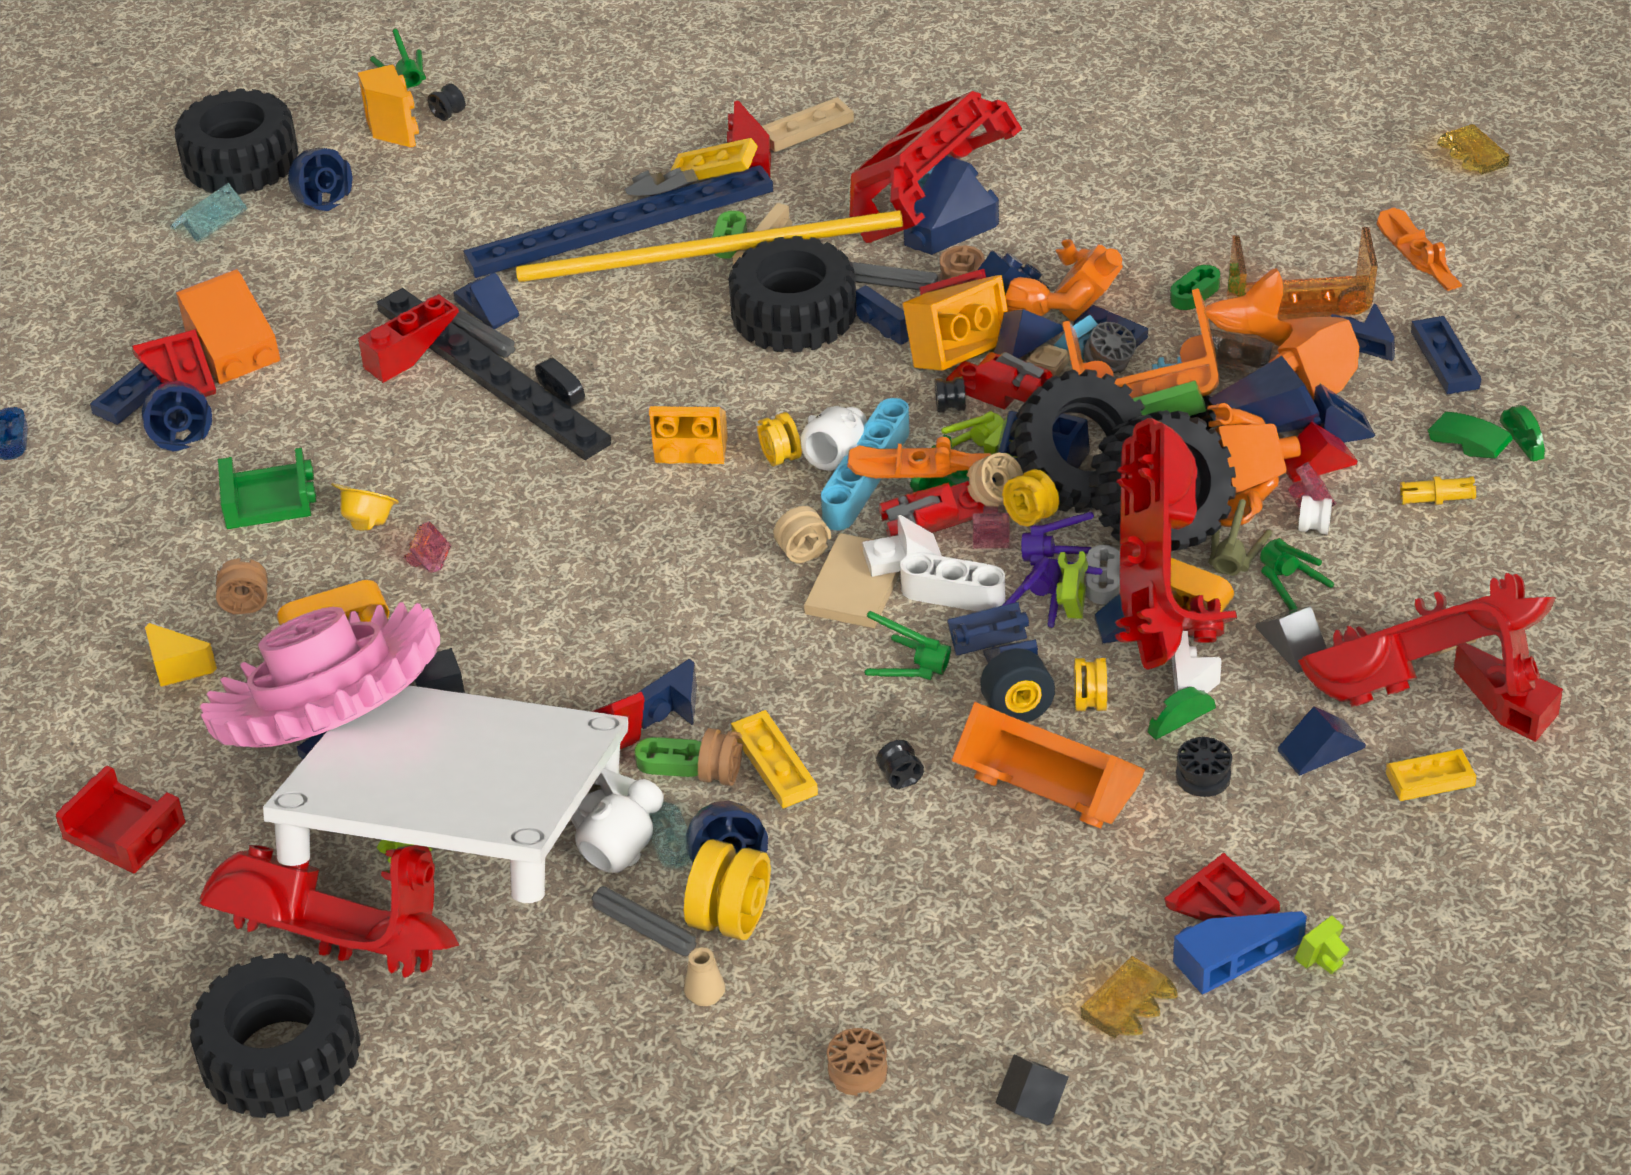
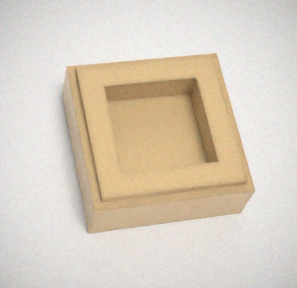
[1025,343,1071,377]

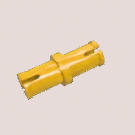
[1400,476,1476,505]

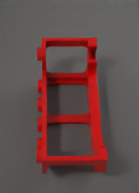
[849,91,1022,243]

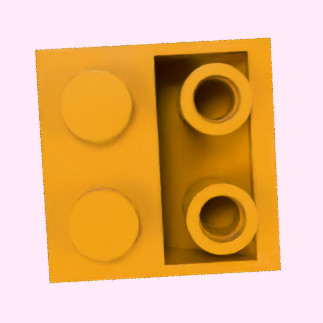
[357,64,419,147]
[649,406,728,464]

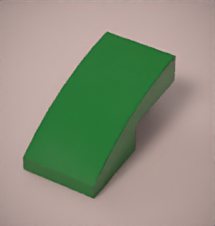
[1428,411,1513,459]

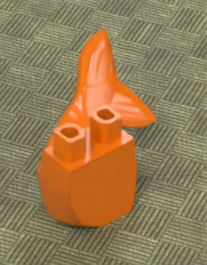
[1205,268,1359,401]

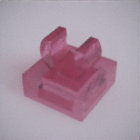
[1288,462,1337,509]
[973,506,1009,549]
[403,521,451,573]

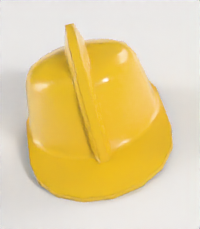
[331,483,399,531]

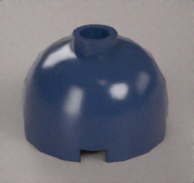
[288,147,353,211]
[142,381,212,452]
[686,800,768,863]

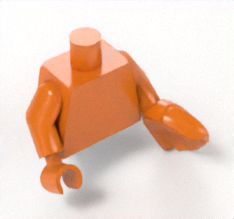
[1005,239,1123,321]
[1207,403,1301,527]

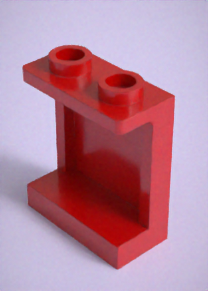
[56,765,186,874]

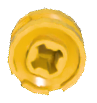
[757,412,802,467]
[1002,469,1059,527]
[1074,658,1107,711]

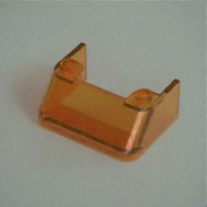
[1227,227,1378,319]

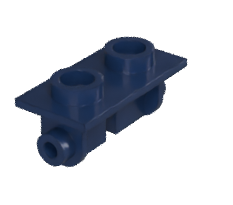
[947,602,1029,656]

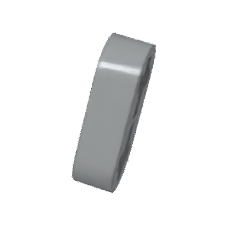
[1086,545,1120,604]

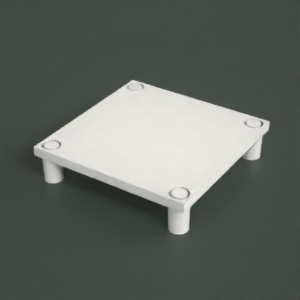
[263,685,628,903]

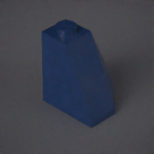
[904,156,999,255]
[1209,356,1321,433]

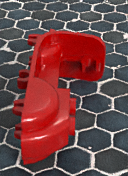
[1115,418,1238,670]
[1298,573,1556,707]
[199,845,459,978]

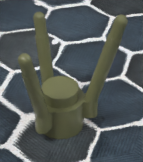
[1208,499,1272,576]

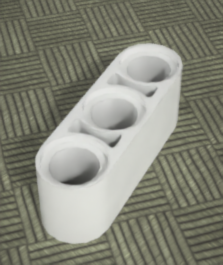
[900,553,1005,612]

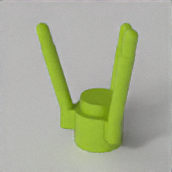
[941,411,1004,448]

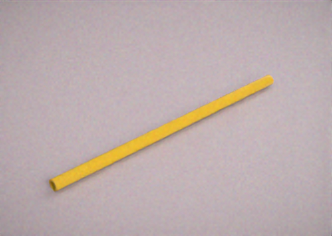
[516,210,903,282]

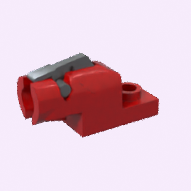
[946,352,1052,410]
[879,481,992,537]

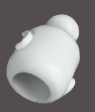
[801,406,867,471]
[575,779,664,873]

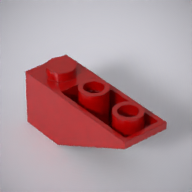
[727,101,771,178]
[358,294,459,383]
[1453,643,1563,742]

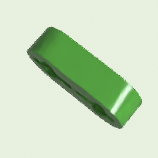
[712,211,747,259]
[635,737,701,777]

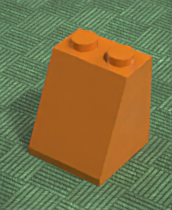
[176,269,280,385]

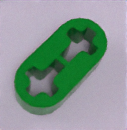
[1170,265,1221,310]

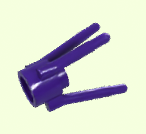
[1021,512,1103,575]
[1002,557,1062,628]

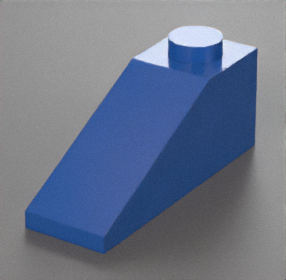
[1173,911,1307,995]

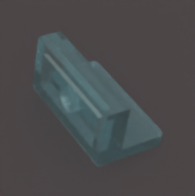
[170,183,248,243]

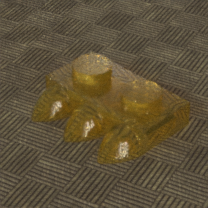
[1437,124,1510,175]
[1081,956,1178,1039]

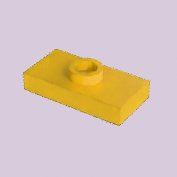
[1386,748,1477,801]

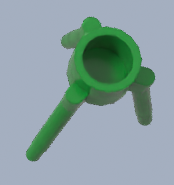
[370,28,426,88]
[1260,538,1334,610]
[864,611,951,680]

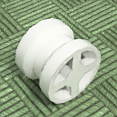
[1298,496,1332,535]

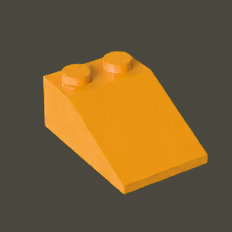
[902,275,1008,371]

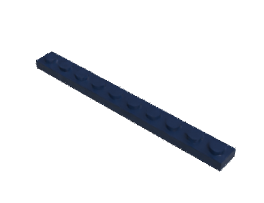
[463,165,773,278]

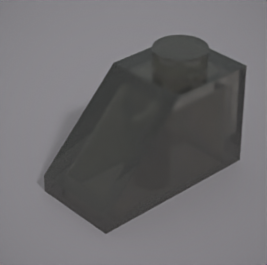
[1210,328,1274,374]

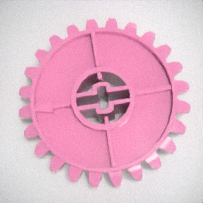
[200,602,440,748]

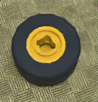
[980,648,1055,723]

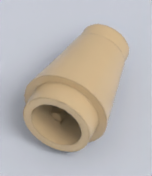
[684,947,726,1006]

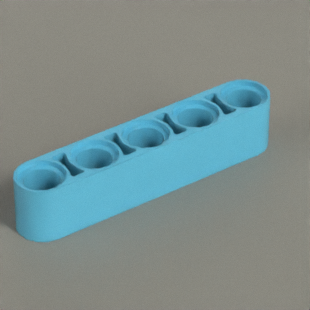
[821,398,910,531]

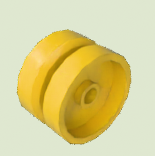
[684,839,771,940]

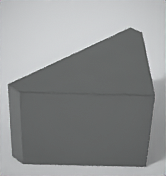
[1256,606,1327,673]

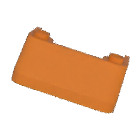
[1062,289,1219,420]
[951,702,1146,829]

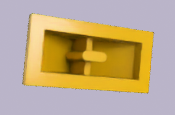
[145,623,217,687]

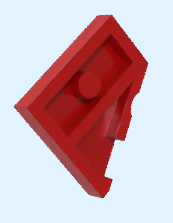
[132,329,216,397]
[1164,853,1280,921]

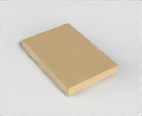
[804,533,901,628]

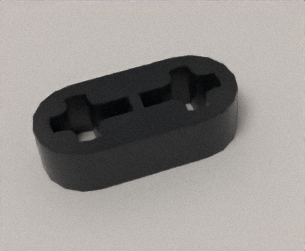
[535,357,585,407]

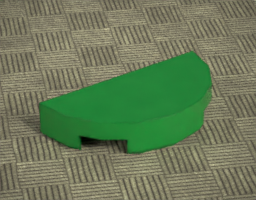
[1499,405,1545,462]
[1147,686,1216,740]

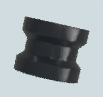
[427,83,466,121]
[935,376,966,413]
[876,740,924,789]

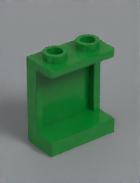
[218,448,317,529]

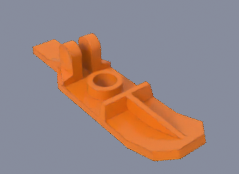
[1376,207,1462,291]
[847,437,991,479]

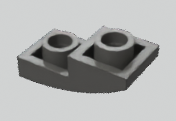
[625,167,698,195]

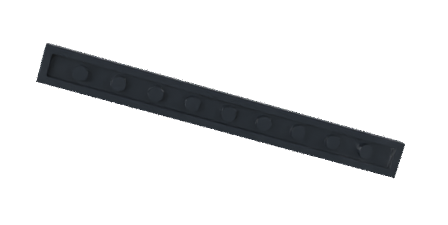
[377,288,611,460]

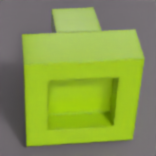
[1294,915,1350,974]

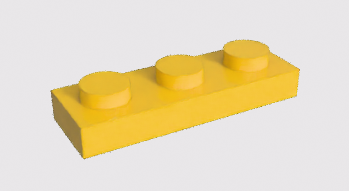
[671,138,758,180]
[731,710,818,809]

